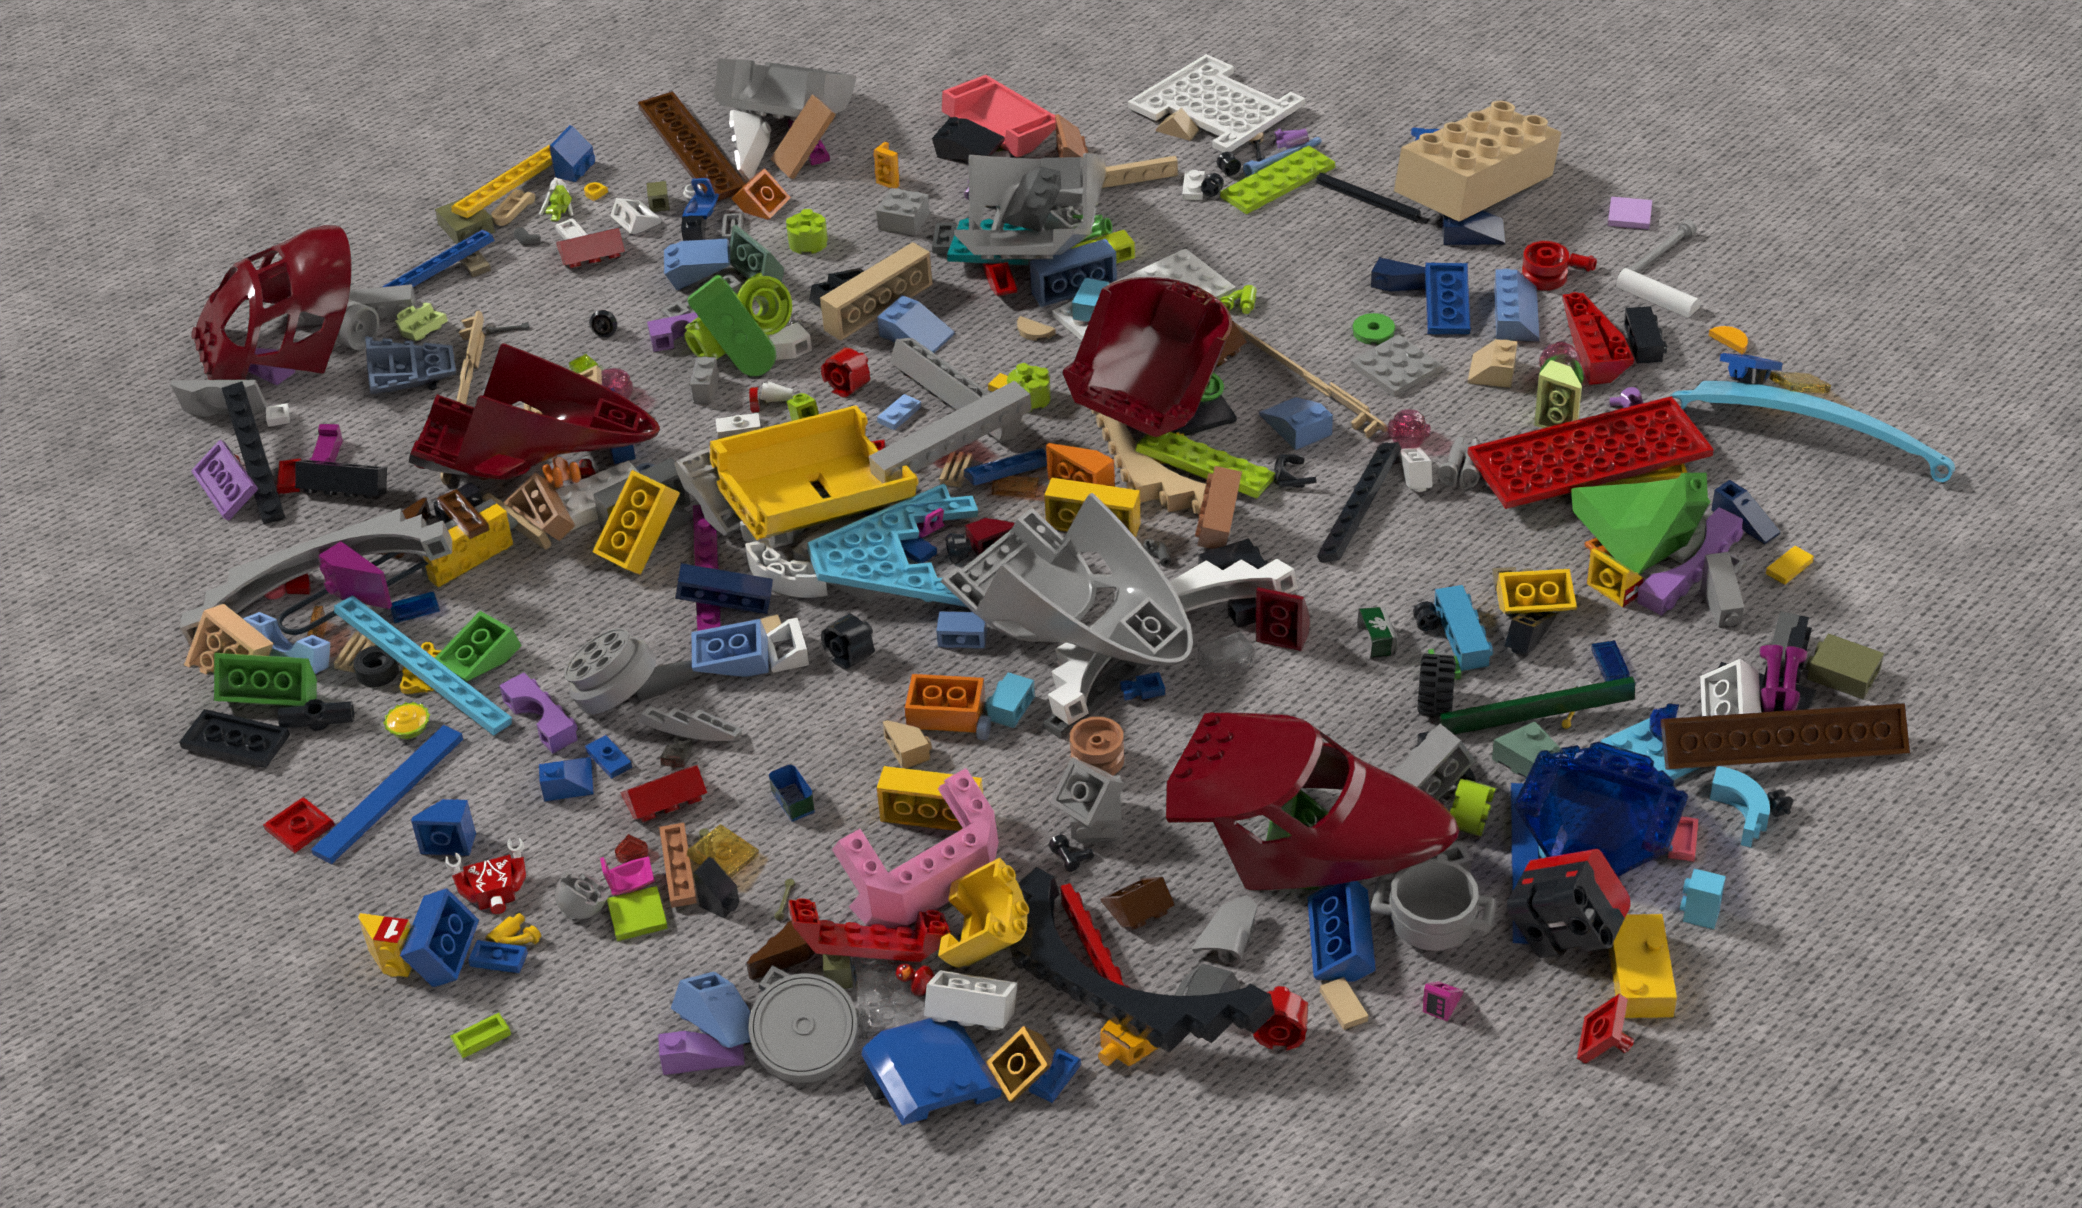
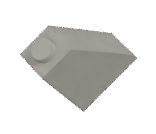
[1700,552,1744,627]

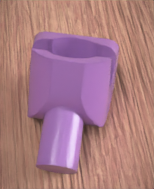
[1610,387,1644,408]

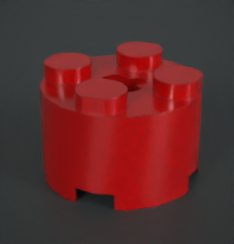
[821,347,871,397]
[1253,986,1309,1050]

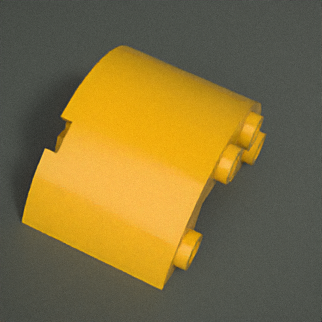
[938,858,1029,968]

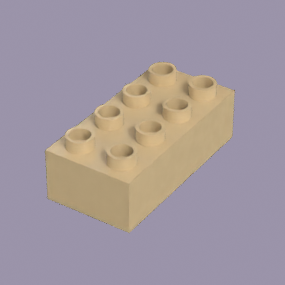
[1394,101,1562,221]

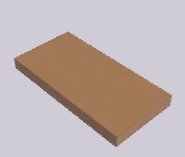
[770,94,836,179]

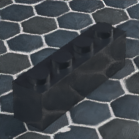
[295,459,387,499]

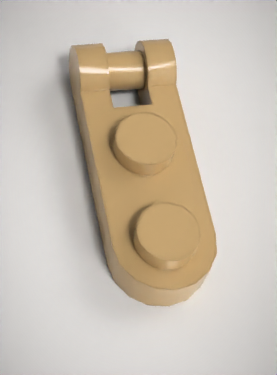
[491,189,535,226]

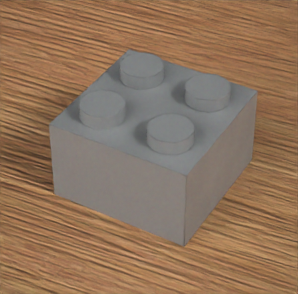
[876,188,930,236]

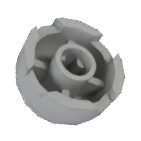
[555,870,608,920]

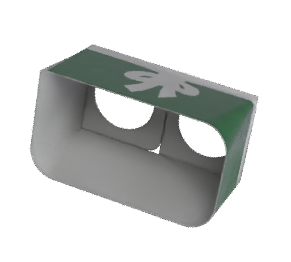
[1357,607,1397,658]

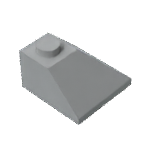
[1050,757,1125,826]

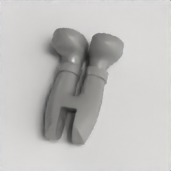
[1438,436,1480,489]

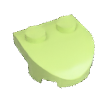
[395,303,448,341]

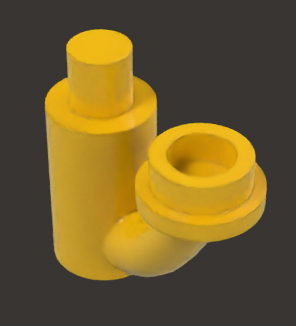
[485,913,541,946]

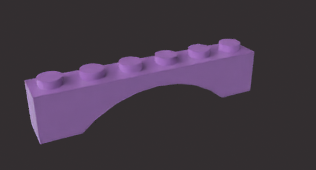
[1638,508,1743,616]

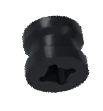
[1217,151,1241,176]
[1201,173,1224,197]
[1412,601,1440,631]

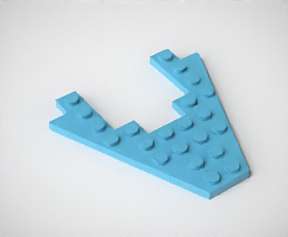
[807,484,979,607]

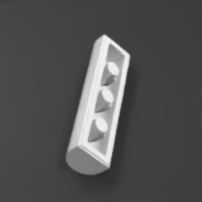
[1616,268,1700,318]

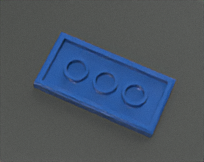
[1425,263,1471,334]

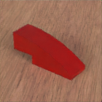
[983,262,1017,296]

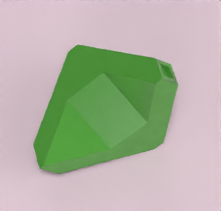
[1571,473,1711,574]

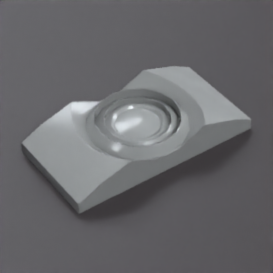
[170,380,267,417]
[674,447,742,536]

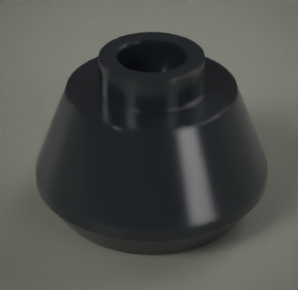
[589,310,617,337]
[945,533,972,564]

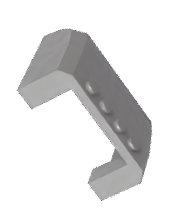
[714,58,856,121]

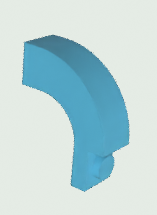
[1710,766,1770,847]

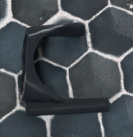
[1274,454,1317,488]

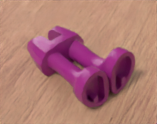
[1759,645,1807,712]

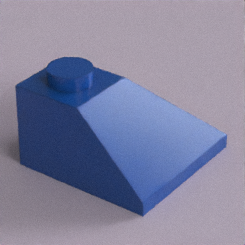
[539,757,594,802]

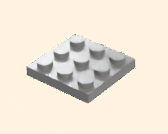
[1351,334,1443,397]

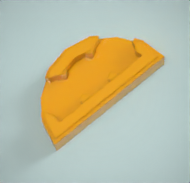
[1708,326,1748,354]

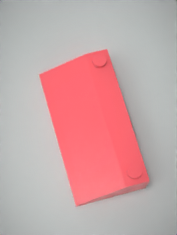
[942,75,1056,158]

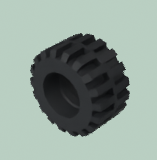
[1417,653,1456,716]

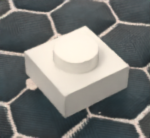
[266,403,290,427]

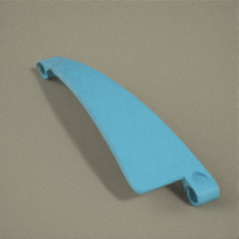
[1669,381,1955,482]

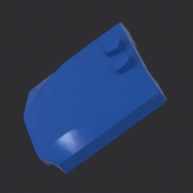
[861,1018,1002,1125]

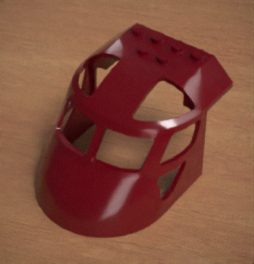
[191,225,352,380]

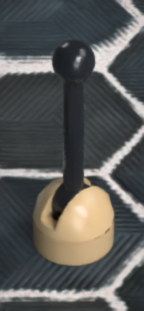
[1249,132,1264,162]

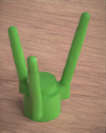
[1072,214,1112,243]

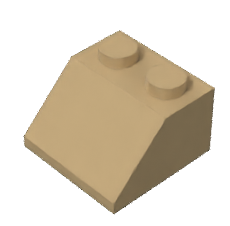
[1468,339,1517,388]

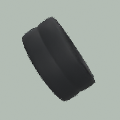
[353,645,399,687]

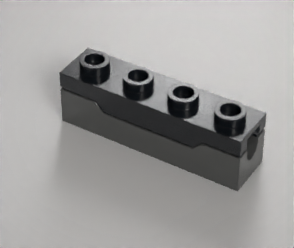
[1762,611,1812,688]

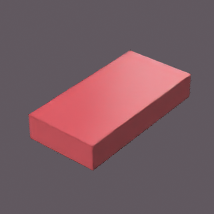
[1668,815,1699,862]

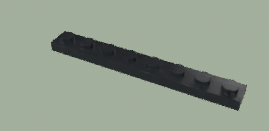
[222,381,286,525]
[1317,442,1402,563]

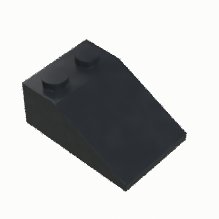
[932,117,1005,160]

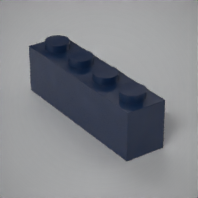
[675,563,773,614]

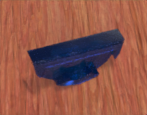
[1649,704,1679,742]

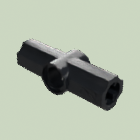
[278,699,355,731]

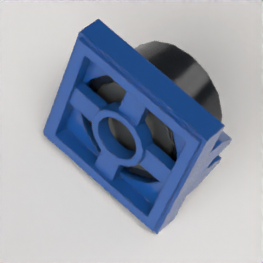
[1720,353,1783,385]

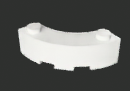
[745,539,828,598]

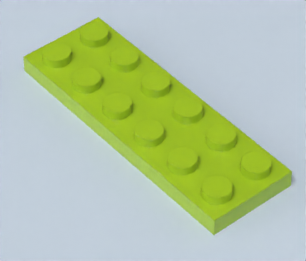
[1220,145,1335,214]
[1136,432,1276,499]

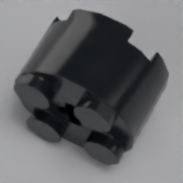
[821,613,875,669]

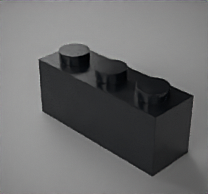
[1624,306,1667,364]

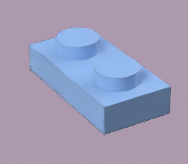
[877,394,921,430]

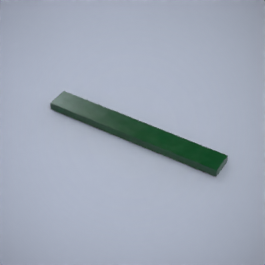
[1440,677,1636,734]

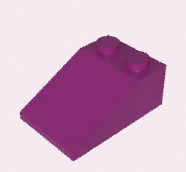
[318,542,392,609]

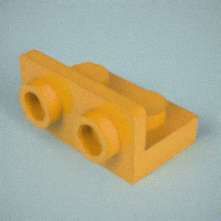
[873,142,900,188]

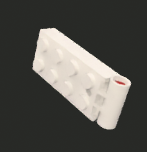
[556,461,639,531]

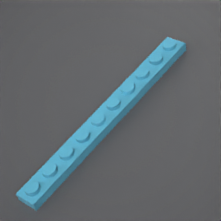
[334,595,512,735]

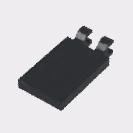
[1171,392,1237,436]

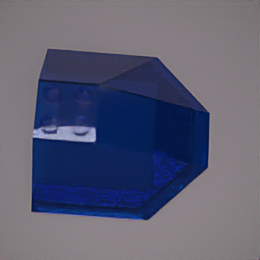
[1514,742,1689,877]

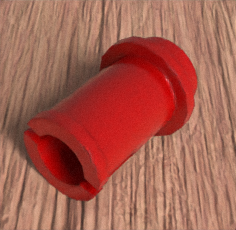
[1569,253,1597,272]

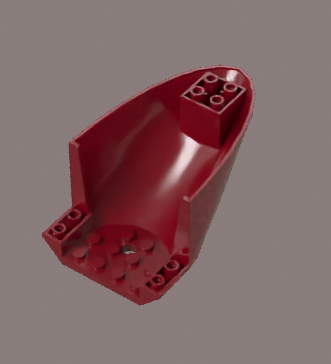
[1062,277,1232,437]

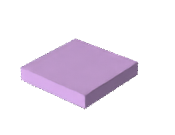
[1608,197,1652,230]

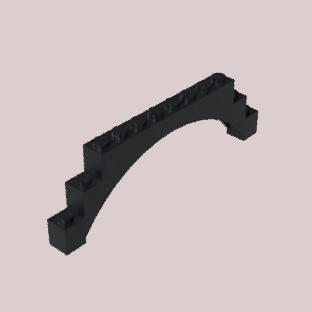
[1009,867,1275,1053]

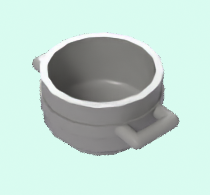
[1371,859,1497,951]

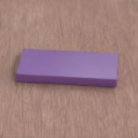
[191,439,258,520]

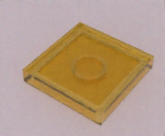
[1769,371,1831,393]
[687,824,759,878]

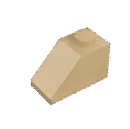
[883,720,932,769]

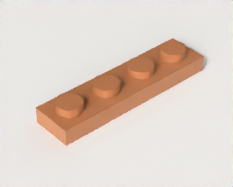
[659,823,697,908]

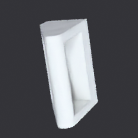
[610,198,662,234]
[767,618,809,673]

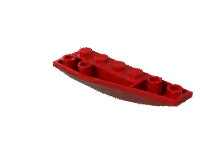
[1562,292,1634,385]

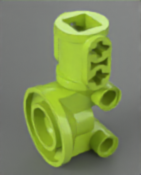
[684,273,792,360]

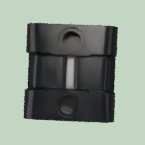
[1507,849,1631,958]

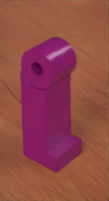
[309,424,343,462]

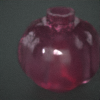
[1539,341,1581,371]
[601,368,633,399]
[1388,409,1431,449]

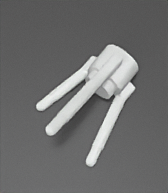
[539,178,573,216]

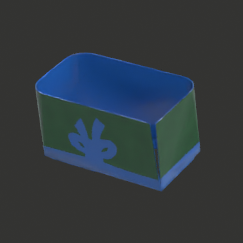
[769,765,815,822]

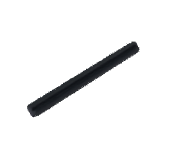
[1316,173,1421,221]

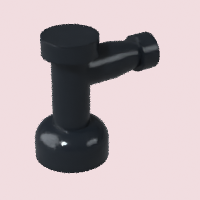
[1048,834,1094,872]

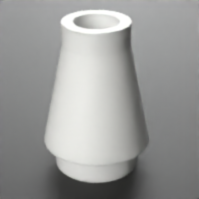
[761,382,793,403]

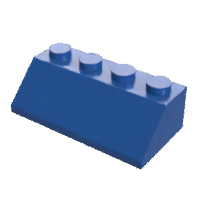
[1307,881,1376,982]

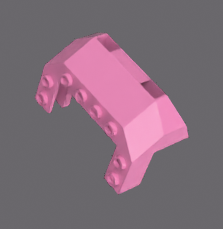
[832,768,999,929]

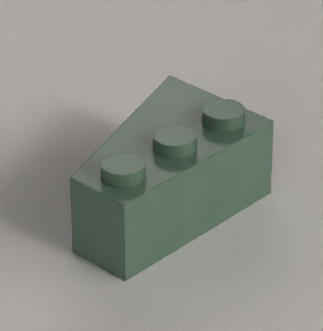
[1492,722,1579,797]

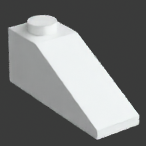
[1399,448,1432,492]

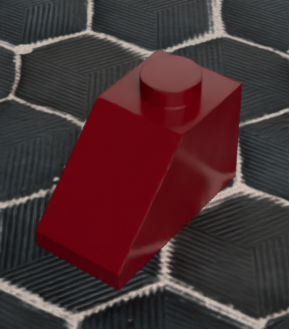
[965,518,1015,556]

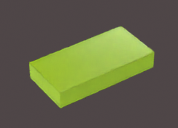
[450,1013,511,1059]

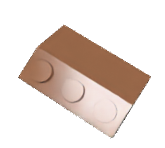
[1055,114,1088,158]

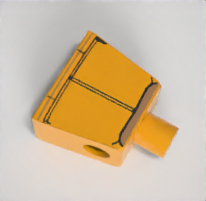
[1098,1019,1158,1066]

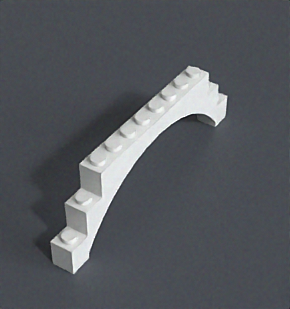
[1048,559,1298,725]

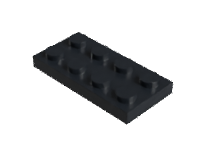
[179,709,290,768]

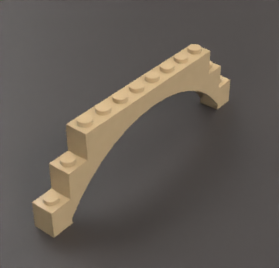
[1091,410,1206,516]

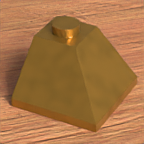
[986,1026,1054,1103]

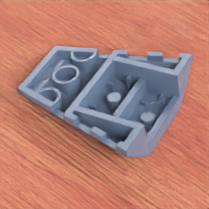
[365,336,456,394]

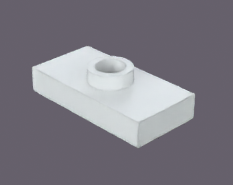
[716,413,761,438]

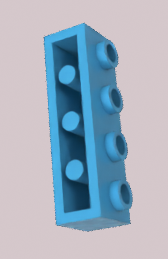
[1434,585,1493,671]

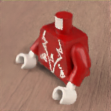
[445,838,526,914]

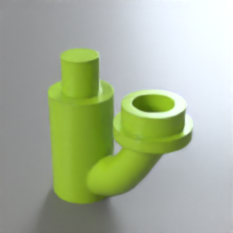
[1219,285,1257,314]

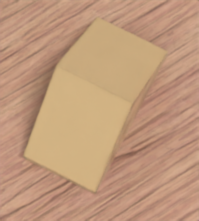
[1156,108,1199,141]

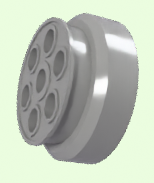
[564,628,656,714]

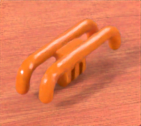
[542,456,581,488]

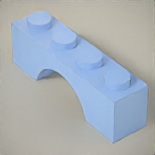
[243,612,330,674]

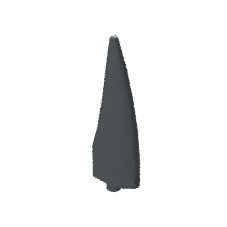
[632,660,705,702]

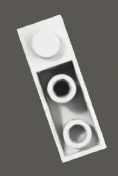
[767,322,812,360]

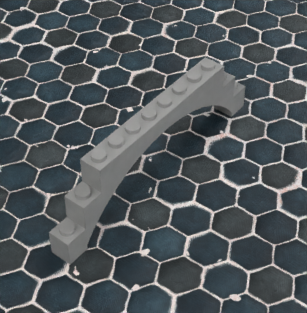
[180,508,452,646]

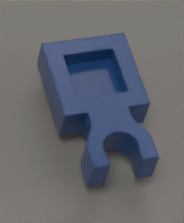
[1120,672,1166,701]

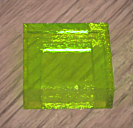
[569,354,598,374]

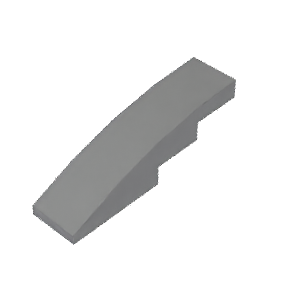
[639,706,743,741]

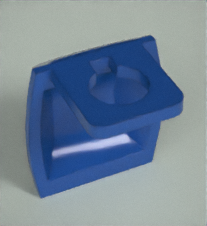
[683,178,719,220]

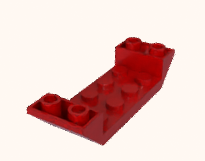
[788,898,951,962]

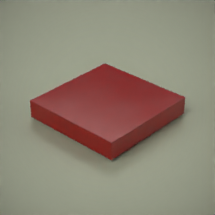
[263,797,335,854]

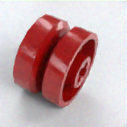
[1522,241,1569,291]

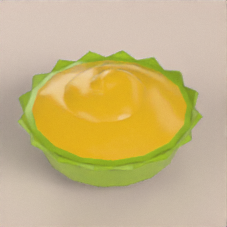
[383,702,431,739]

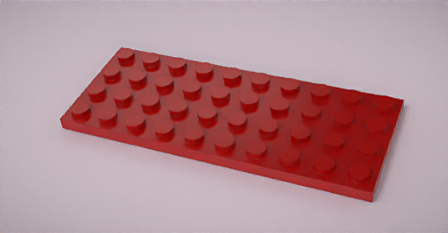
[1468,396,1714,509]

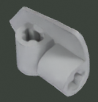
[1192,895,1258,965]

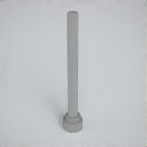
[1630,219,1697,273]

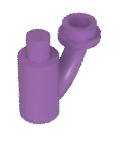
[1274,128,1309,149]

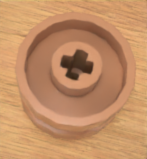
[1070,717,1124,776]

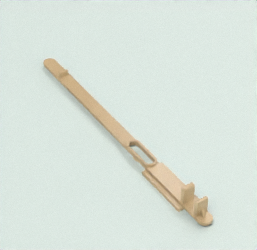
[440,311,485,485]
[1234,322,1388,439]

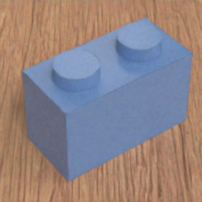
[936,611,988,648]

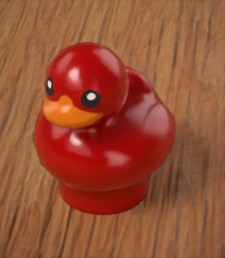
[896,964,935,997]

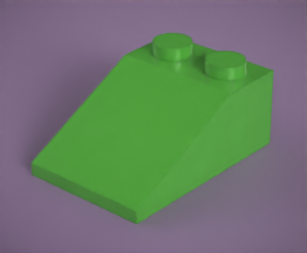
[435,611,522,682]

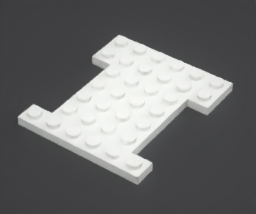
[1128,54,1305,153]

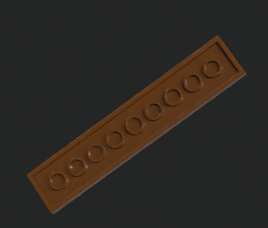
[638,91,745,201]
[1661,703,1910,770]

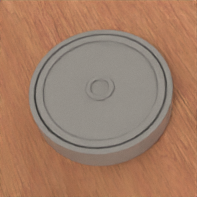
[749,974,858,1083]

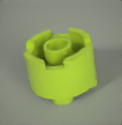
[786,209,828,254]
[1007,363,1051,412]
[1450,779,1496,836]

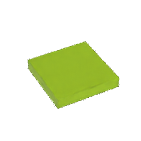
[607,886,668,941]

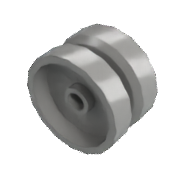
[336,299,379,350]

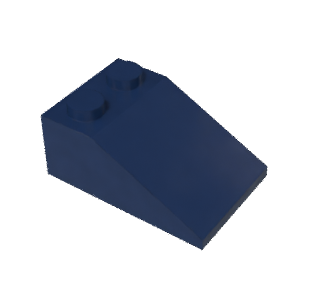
[1441,210,1505,245]

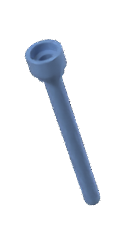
[1243,137,1322,176]

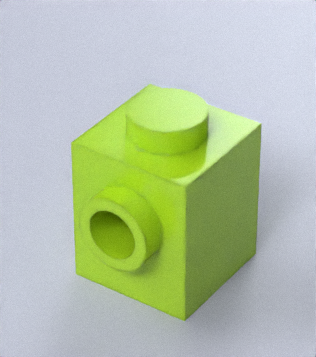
[787,393,819,421]

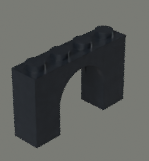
[1198,538,1290,628]

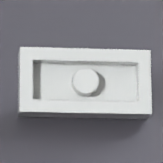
[1182,170,1205,200]

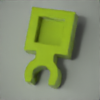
[546,185,572,221]

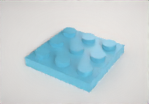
[1600,713,1699,791]

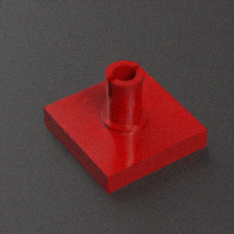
[1577,994,1634,1063]

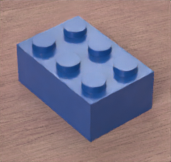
[400,888,479,987]

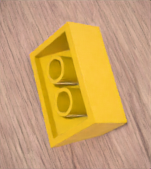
[1496,569,1577,614]

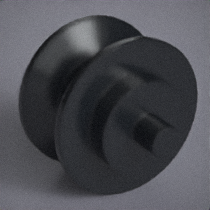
[1767,789,1793,817]

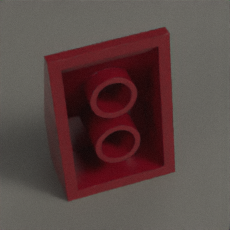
[1256,587,1310,651]

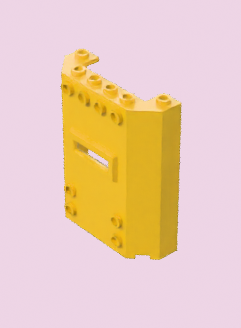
[710,405,918,540]

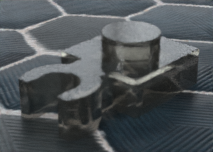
[660,735,693,768]

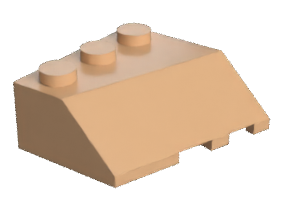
[184,604,274,674]

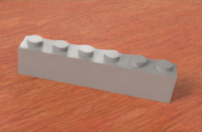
[287,284,416,327]

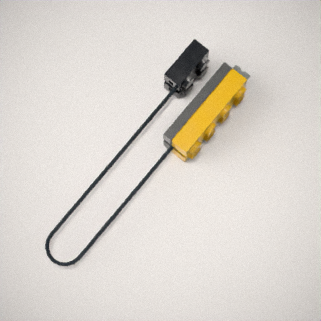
[278,482,518,635]

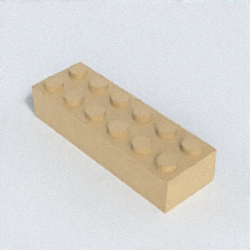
[820,242,933,341]

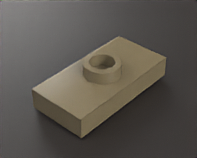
[460,250,491,278]

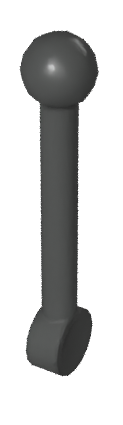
[486,323,530,334]

